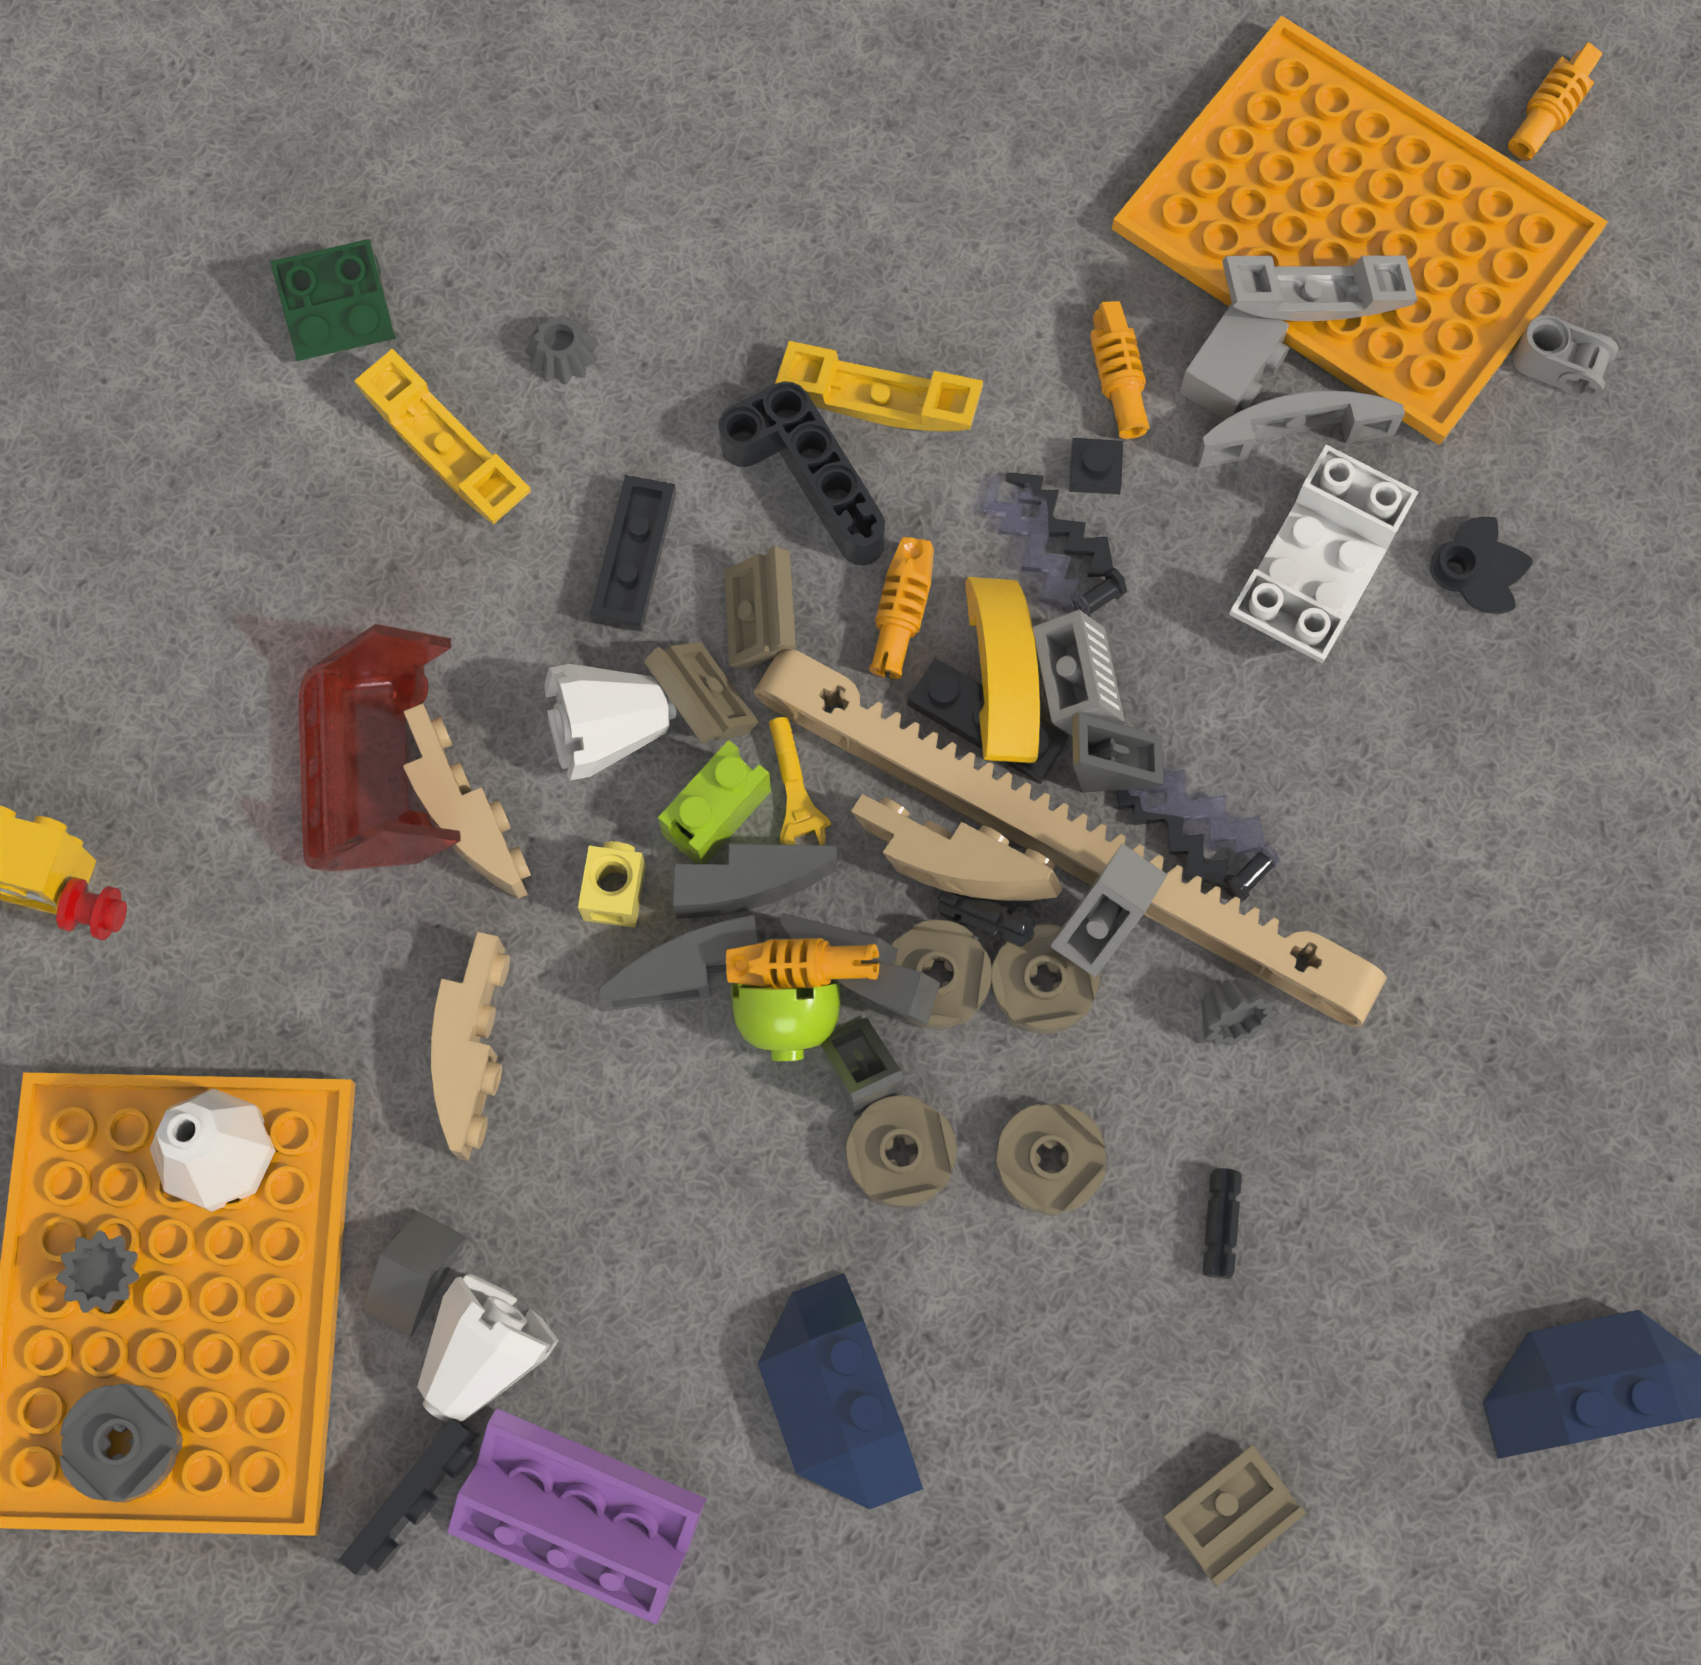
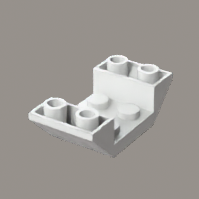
[1229,445,1418,664]

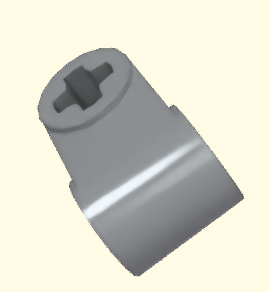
[1512,315,1619,400]

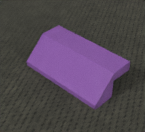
[447,1408,707,1625]

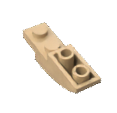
[403,703,531,899]
[851,794,1063,901]
[431,932,510,1161]

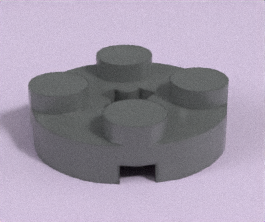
[59,1384,183,1503]

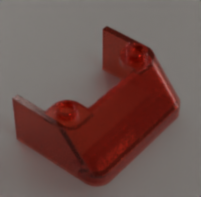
[299,624,461,872]

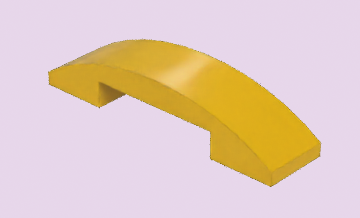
[775,341,983,431]
[354,349,531,525]
[965,577,1040,763]

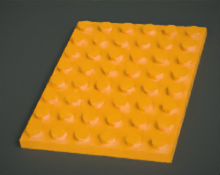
[1112,15,1608,446]
[0,1072,356,1536]

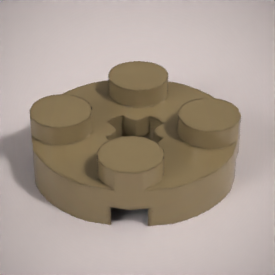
[891,919,992,1030]
[991,924,1100,1034]
[846,1095,957,1209]
[995,1103,1106,1217]

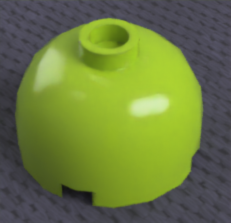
[730,980,841,1061]

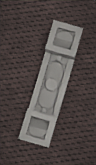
[1222,256,1418,321]
[1196,391,1405,468]

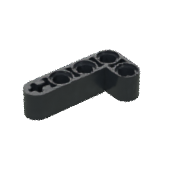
[719,381,885,565]

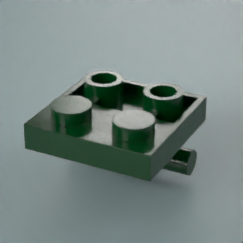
[270,239,396,361]

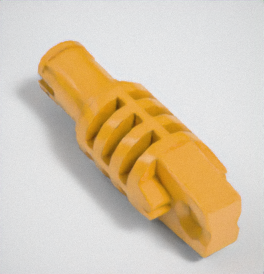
[1508,42,1602,161]
[1090,301,1150,439]
[869,537,934,680]
[726,938,879,989]

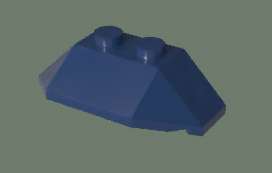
[757,1273,923,1510]
[1483,1310,1701,1459]

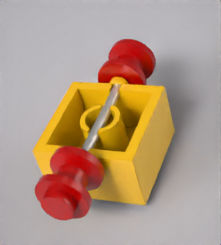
[0,805,127,940]

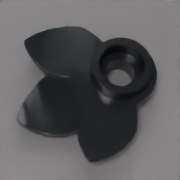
[1430,517,1533,614]

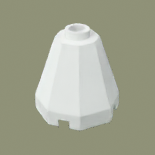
[544,664,676,781]
[150,1088,275,1212]
[417,1274,559,1423]

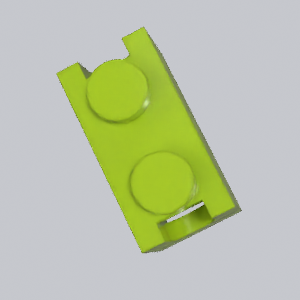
[658,740,771,864]

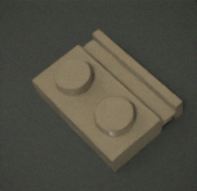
[724,546,796,670]
[644,642,759,743]
[1162,1445,1306,1586]

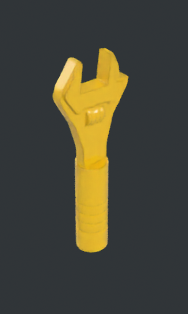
[768,717,832,845]

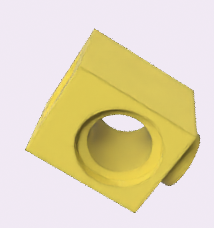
[578,841,646,928]

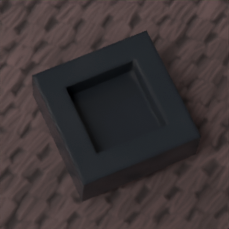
[1069,438,1123,495]

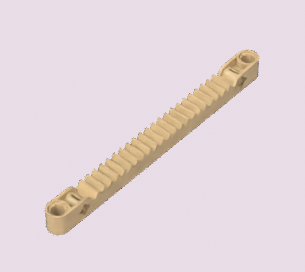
[753,649,1387,1028]

